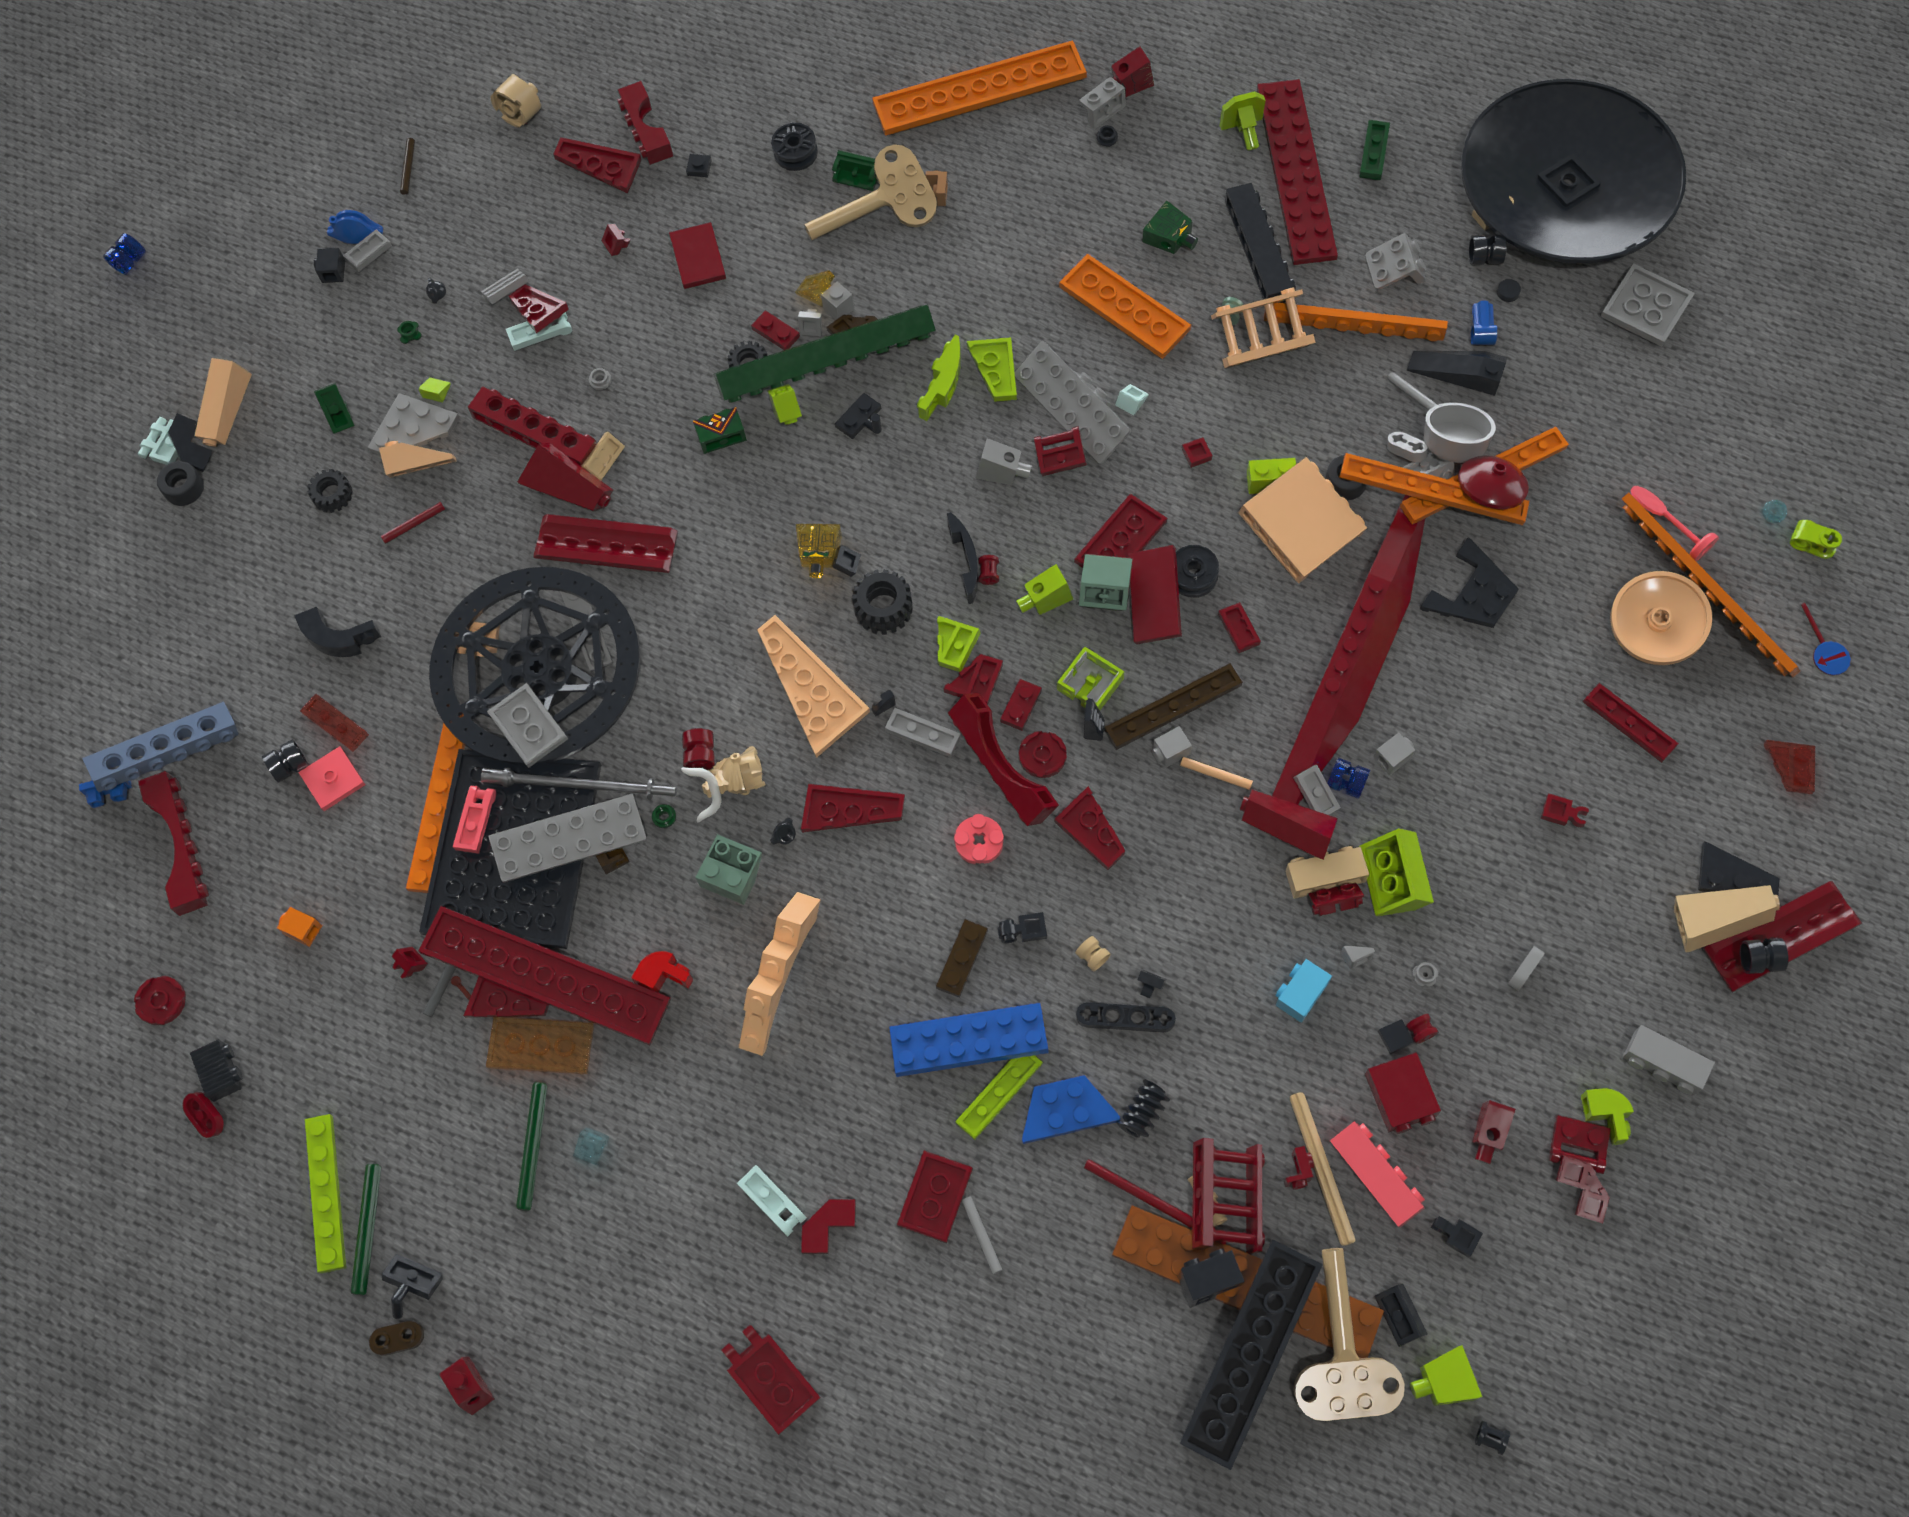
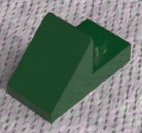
[314,383,355,434]

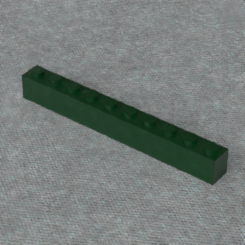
[713,304,936,403]

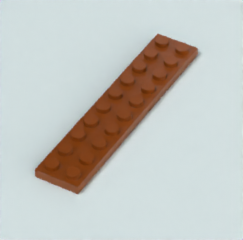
[1112,1205,1384,1358]

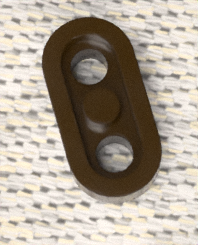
[369,1321,424,1356]

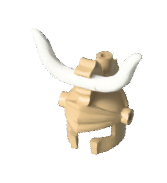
[681,746,765,822]

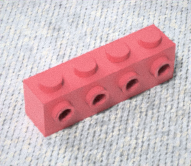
[1330,1121,1425,1227]

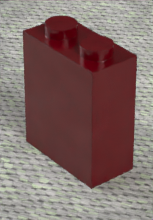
[1365,1052,1441,1134]

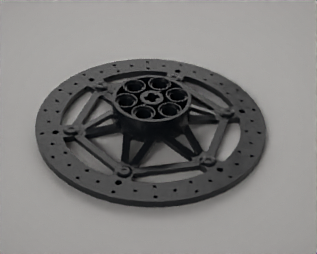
[429,567,640,765]

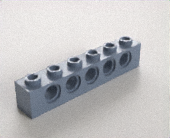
[82,702,239,792]

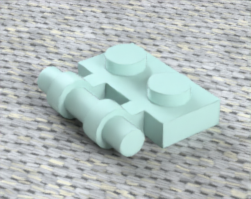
[138,417,178,465]

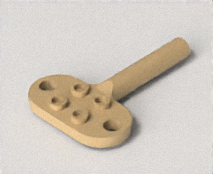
[804,145,937,240]
[1294,1248,1405,1421]

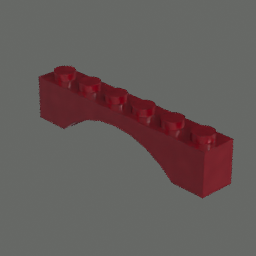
[948,693,1059,826]
[138,771,209,916]

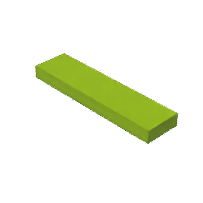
[955,1055,1043,1140]

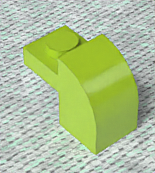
[1581,1088,1634,1145]

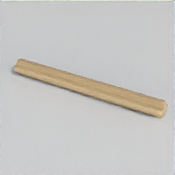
[1290,1092,1355,1246]

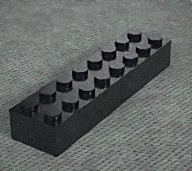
[1179,1239,1323,1470]

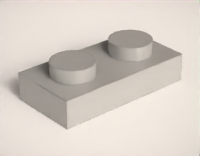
[1293,765,1341,815]

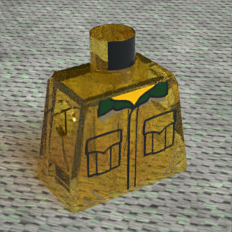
[796,524,842,578]

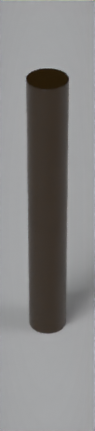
[400,138,415,195]

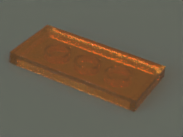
[486,1017,594,1074]

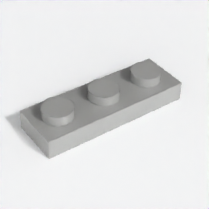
[885,708,961,758]

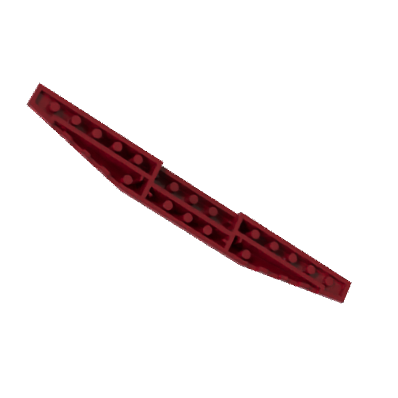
[1272,495,1426,805]

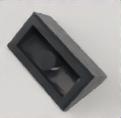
[1374,1284,1428,1347]

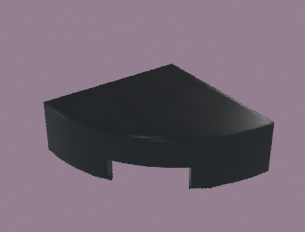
[871,690,896,717]

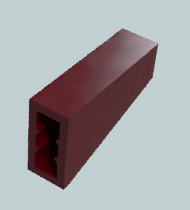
[517,443,613,511]
[1240,790,1338,860]

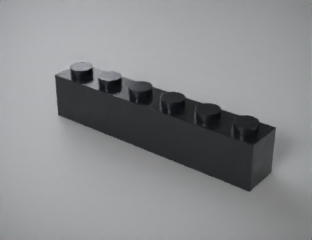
[1225,182,1296,303]

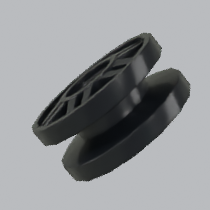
[771,122,818,171]
[1176,545,1219,598]

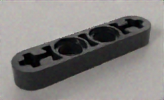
[1076,1002,1176,1033]

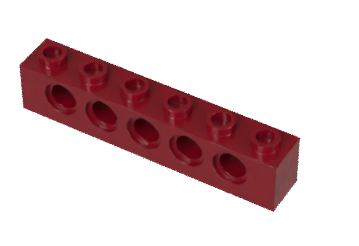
[468,386,596,466]

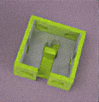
[1057,647,1124,710]

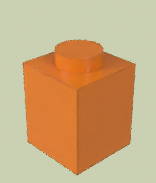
[277,907,322,947]

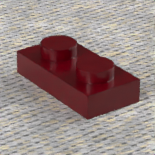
[751,310,800,350]
[1000,679,1042,731]

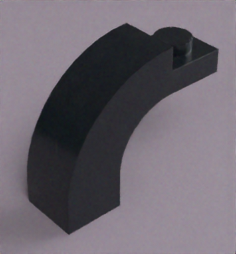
[294,607,381,657]

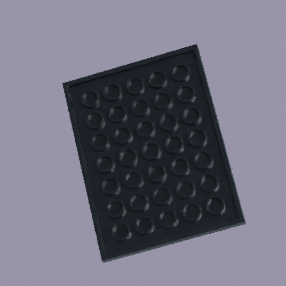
[419,749,602,949]

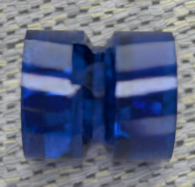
[103,233,146,275]
[1327,757,1371,799]

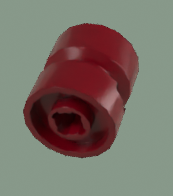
[682,728,715,770]

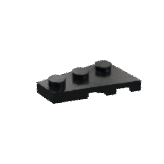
[1698,841,1780,896]

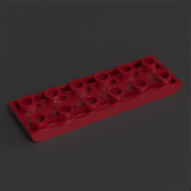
[533,514,678,573]
[1703,881,1862,993]

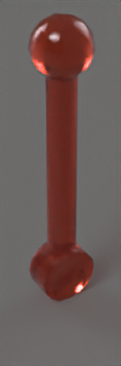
[451,976,471,1000]

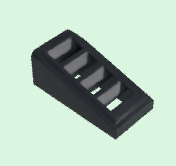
[1083,698,1105,741]

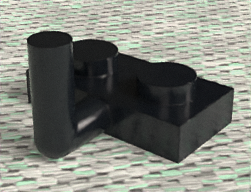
[835,393,882,439]
[382,1254,443,1319]

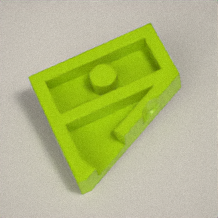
[937,616,981,672]

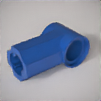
[1471,301,1497,345]

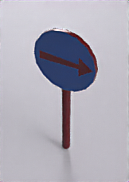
[1801,603,1851,675]

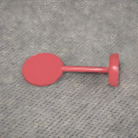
[1630,486,1719,561]

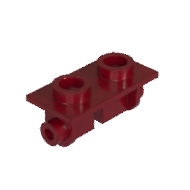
[1308,883,1364,917]

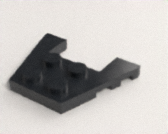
[1420,537,1519,628]

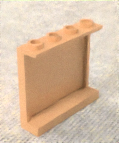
[1239,457,1367,583]

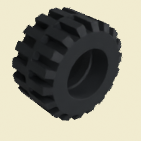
[852,569,913,635]

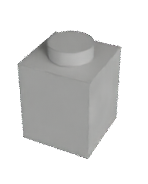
[821,281,854,320]
[1152,726,1192,768]
[1374,732,1415,775]

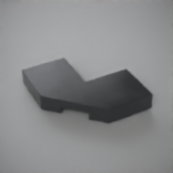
[168,413,212,472]

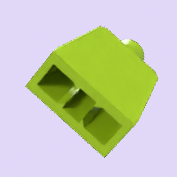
[1016,564,1074,615]
[1410,1345,1482,1406]

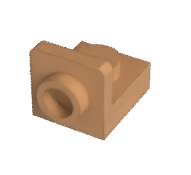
[925,171,948,206]

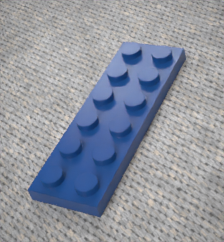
[889,1003,1049,1077]

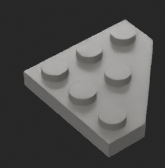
[367,393,460,455]

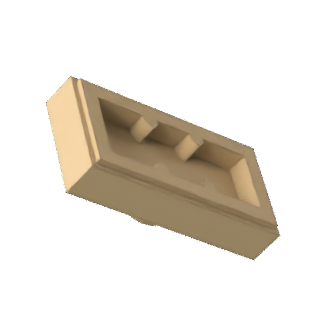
[582,432,625,480]

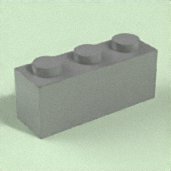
[1622,1025,1715,1095]

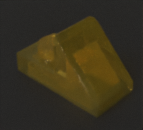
[795,270,835,307]

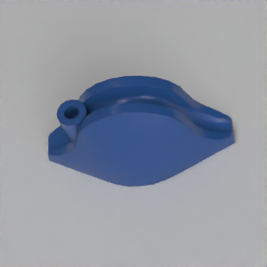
[327,210,383,244]

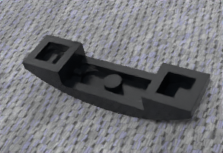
[947,512,978,604]

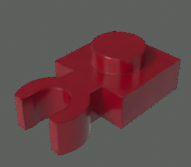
[1541,793,1589,828]

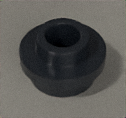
[1096,125,1118,147]

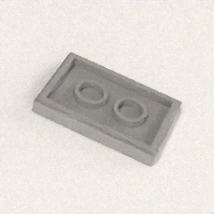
[487,683,568,768]

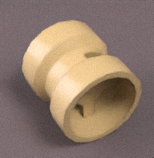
[1075,936,1111,972]

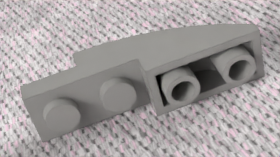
[560,591,613,672]

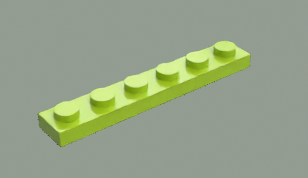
[305,1114,346,1274]

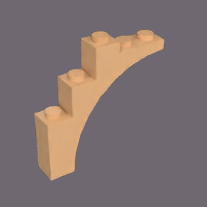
[739,892,820,1056]

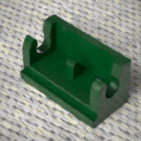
[832,150,877,191]

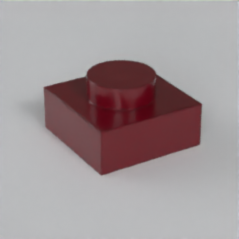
[1182,437,1213,468]

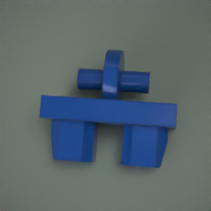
[79,778,132,808]

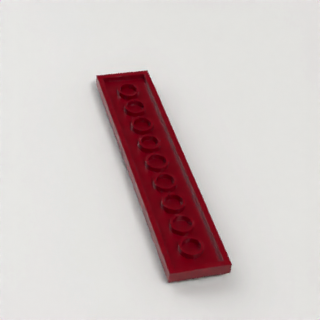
[1257,79,1338,265]
[418,906,671,1046]

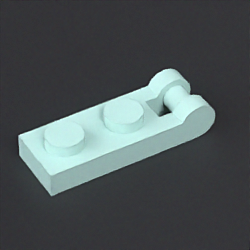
[506,312,572,351]
[737,1165,807,1237]

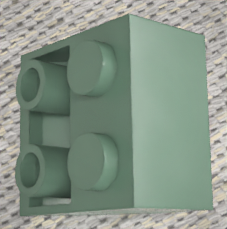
[1079,554,1132,610]
[695,834,762,905]

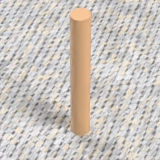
[1180,757,1253,790]

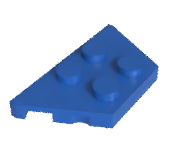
[1022,1075,1120,1144]

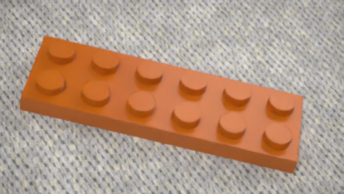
[1059,254,1191,359]

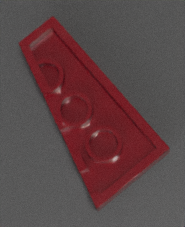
[553,137,642,193]

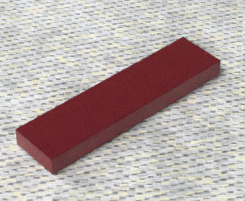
[1583,683,1679,763]

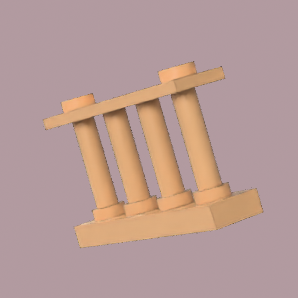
[1211,287,1316,368]

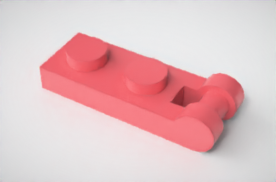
[453,786,496,854]

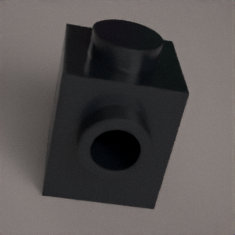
[314,247,345,283]

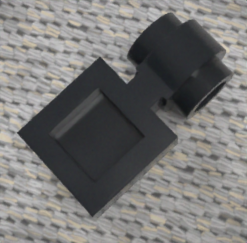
[997,912,1047,943]

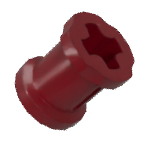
[978,555,999,585]

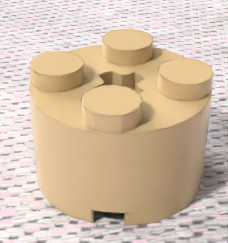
[491,74,541,127]

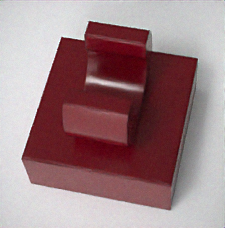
[601,224,630,256]
[392,947,428,979]

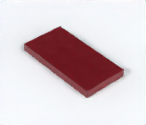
[1074,494,1168,568]
[1128,545,1182,644]

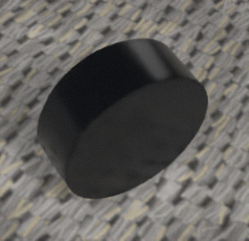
[1497,279,1521,302]

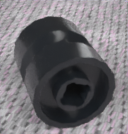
[1469,235,1506,265]
[262,739,309,783]
[1740,938,1788,974]

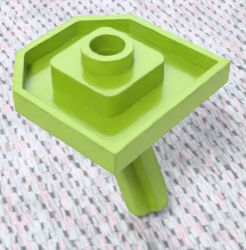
[1219,91,1266,151]

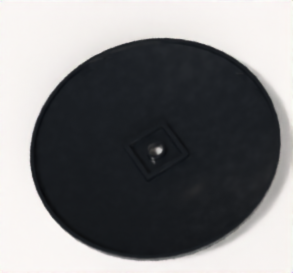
[1461,79,1686,264]

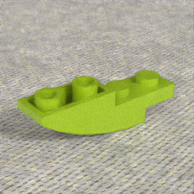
[917,335,961,421]

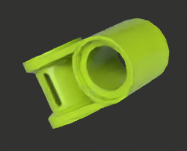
[1790,520,1842,559]

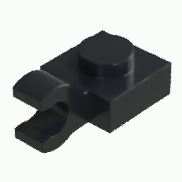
[1431,1216,1483,1258]

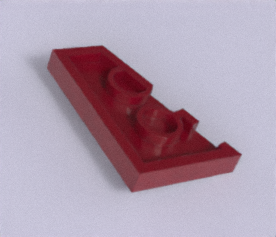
[463,977,549,1018]

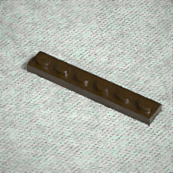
[1104,663,1243,750]

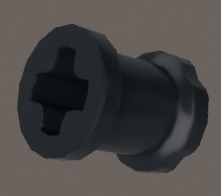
[1475,1421,1510,1455]

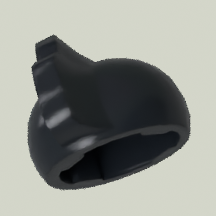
[426,277,446,304]
[770,818,796,845]

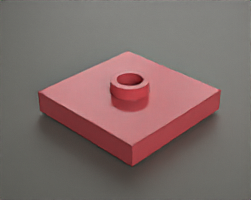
[298,746,365,811]

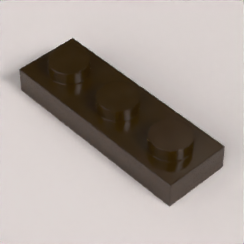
[936,919,988,998]

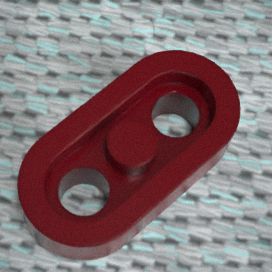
[183,1092,224,1138]

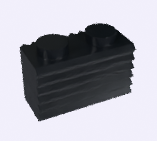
[190,1039,243,1102]

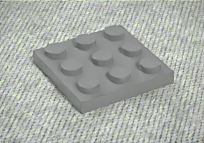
[1601,263,1695,347]

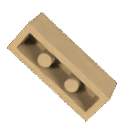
[1285,846,1369,899]

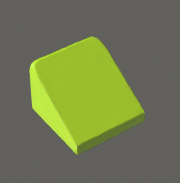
[419,378,451,403]

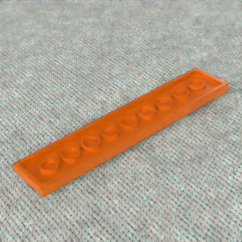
[872,40,1087,136]
[1622,492,1800,678]

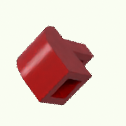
[631,951,693,993]

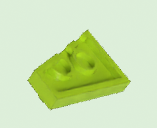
[967,337,1017,402]

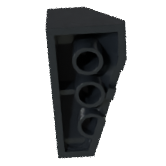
[1407,351,1507,396]

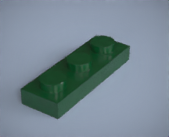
[1359,120,1390,180]

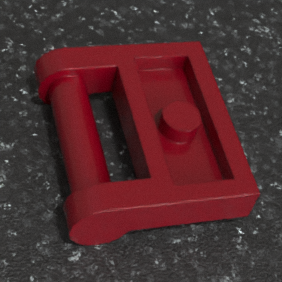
[1034,426,1087,476]
[1549,1115,1611,1174]

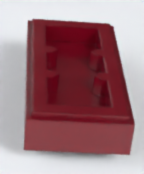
[1218,602,1261,653]

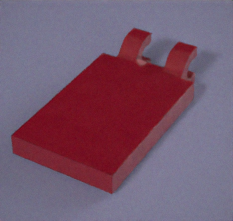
[721,1325,821,1435]

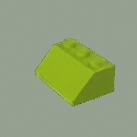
[1359,828,1434,916]

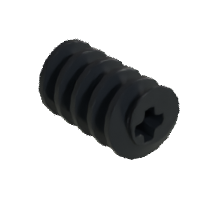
[1118,1079,1170,1138]

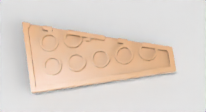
[757,615,870,758]

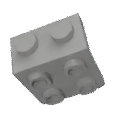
[1365,233,1426,290]

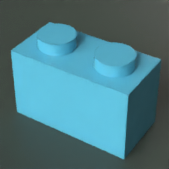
[1275,959,1332,1023]

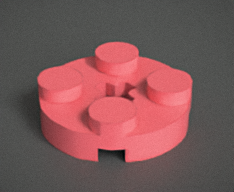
[954,814,1004,864]

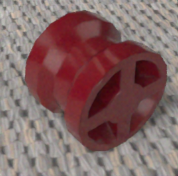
[1406,1014,1439,1044]

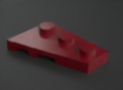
[509,284,569,334]
[1054,786,1125,870]

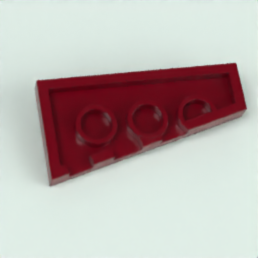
[801,784,905,833]

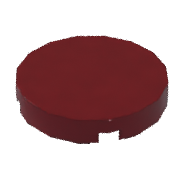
[1019,731,1067,778]
[134,976,186,1025]

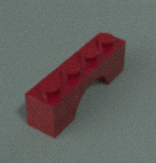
[617,81,673,165]

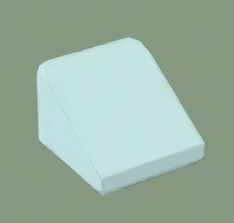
[1115,384,1149,415]

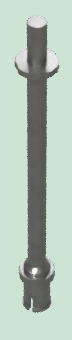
[481,768,677,800]

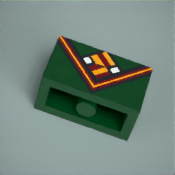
[693,407,747,454]

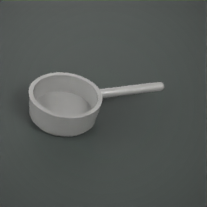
[1388,372,1496,463]

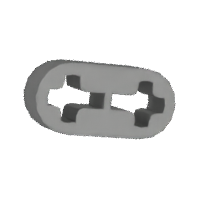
[1387,432,1428,462]
[1508,946,1545,992]

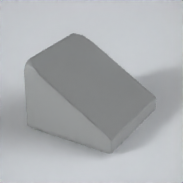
[1341,946,1375,969]

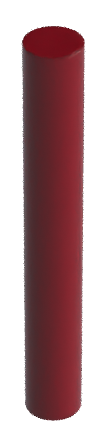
[381,502,445,544]

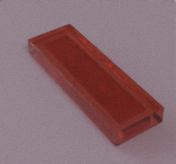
[300,694,369,752]

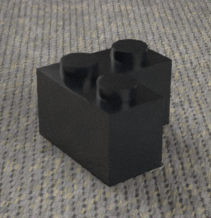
[1178,1249,1245,1308]

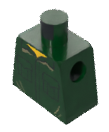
[1142,201,1198,254]

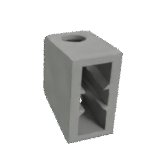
[976,439,1032,485]

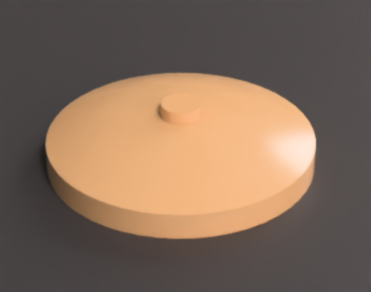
[1610,571,1712,665]

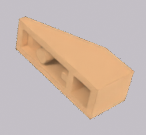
[379,441,457,478]

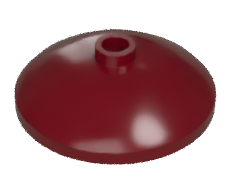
[1458,455,1529,509]

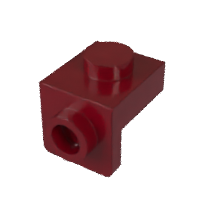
[1284,1146,1314,1190]

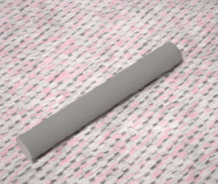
[962,1196,1002,1274]

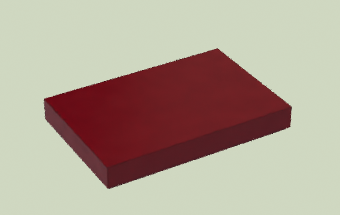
[669,222,726,289]
[897,1151,973,1244]

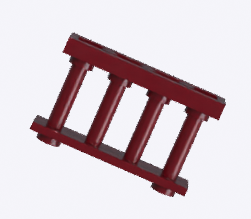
[1192,1138,1265,1255]

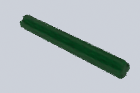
[516,1082,547,1211]
[351,1163,381,1295]

